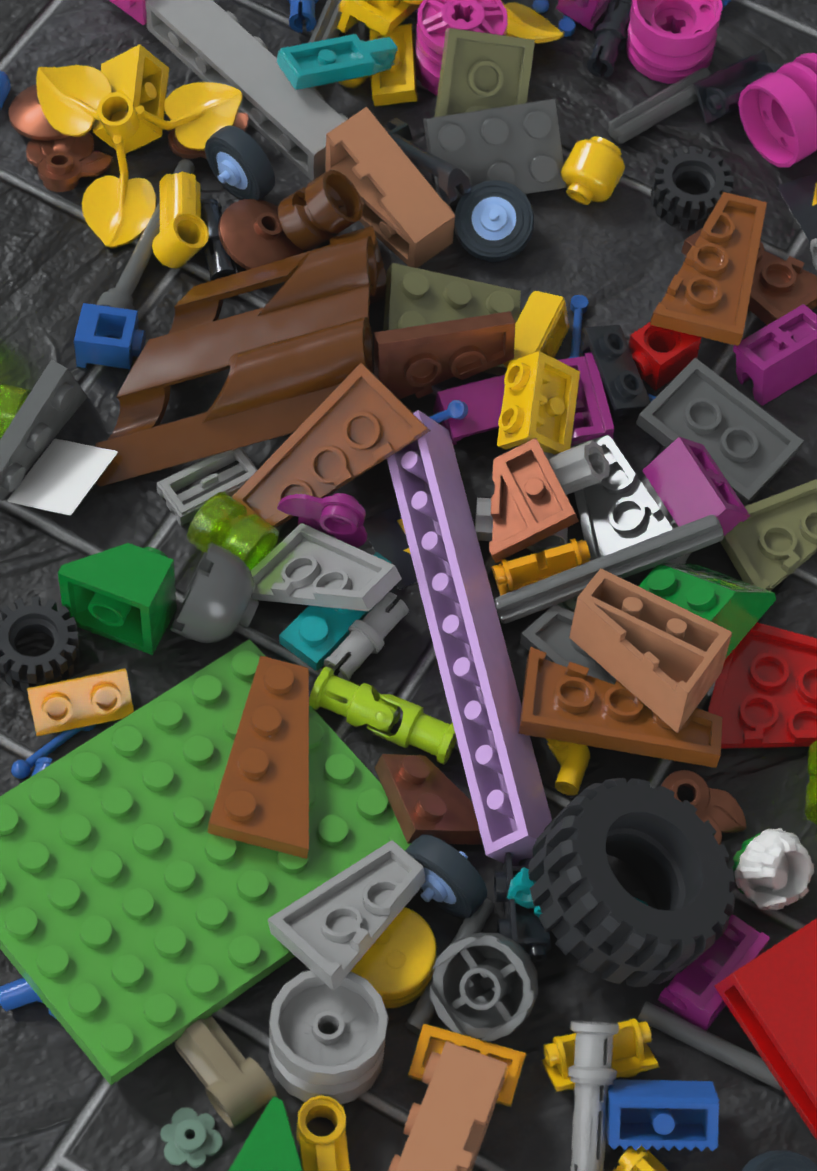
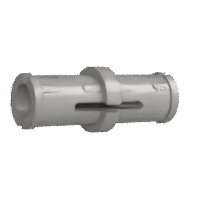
[324,592,409,681]

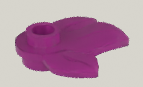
[277,493,367,548]

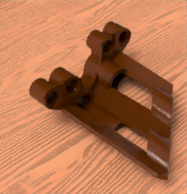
[95,226,386,487]

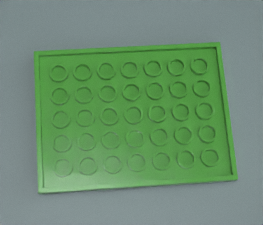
[0,639,411,1085]

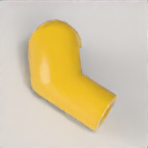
[546,739,590,795]

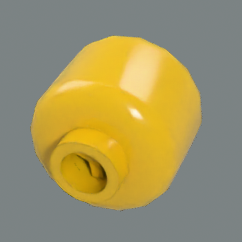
[561,136,625,205]

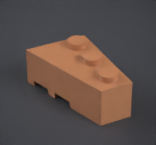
[325,107,455,268]
[569,568,732,733]
[388,1041,508,1171]

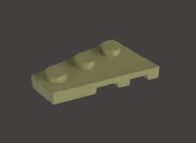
[720,479,817,591]

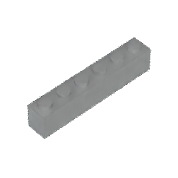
[145,0,348,181]

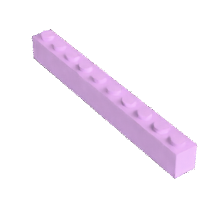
[387,410,552,866]

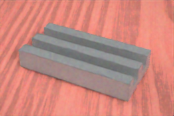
[156,447,257,526]

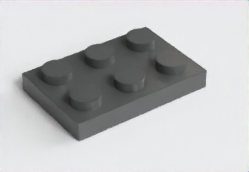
[423,99,567,206]
[636,358,804,507]

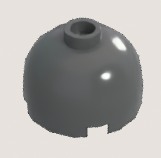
[170,542,259,643]
[430,933,538,1041]

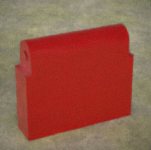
[714,918,817,1141]

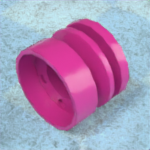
[415,0,508,96]
[626,0,723,84]
[738,53,817,168]

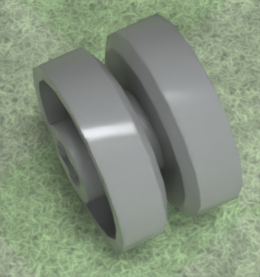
[269,970,388,1104]

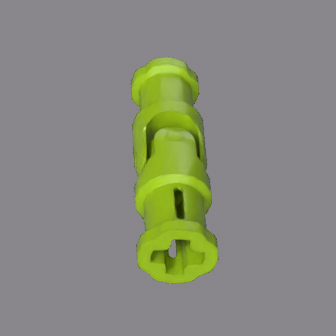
[309,666,457,765]

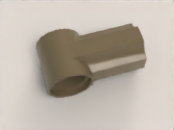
[175,1016,277,1128]

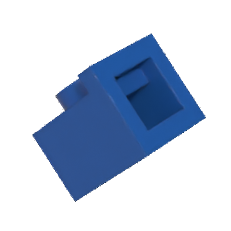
[74,303,146,369]

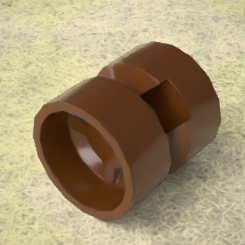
[278,170,363,251]

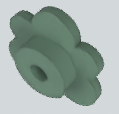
[160,1108,222,1168]

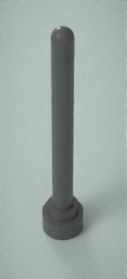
[96,159,195,310]

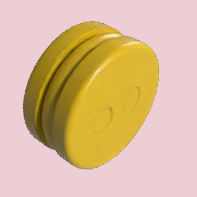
[351,907,437,1008]

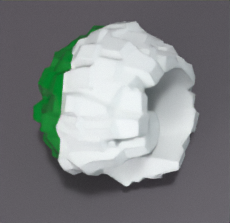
[732,828,814,910]

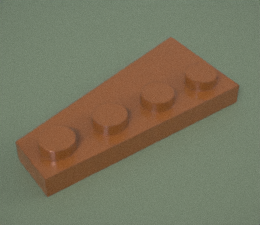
[650,192,767,346]
[229,363,431,534]
[518,647,723,768]
[207,656,309,859]

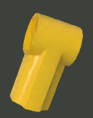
[152,171,209,268]
[296,1096,350,1171]

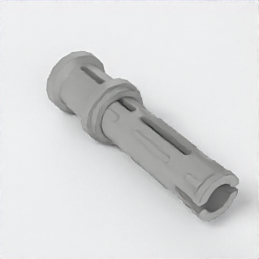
[568,1021,619,1171]

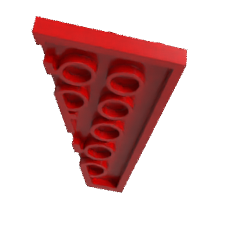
[708,622,817,748]

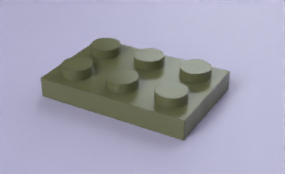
[435,28,535,117]
[383,263,521,376]

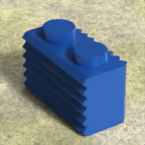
[606,1080,719,1151]

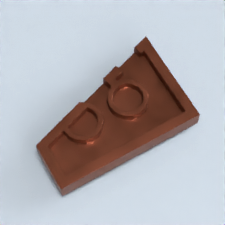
[681,229,817,325]
[374,311,515,400]

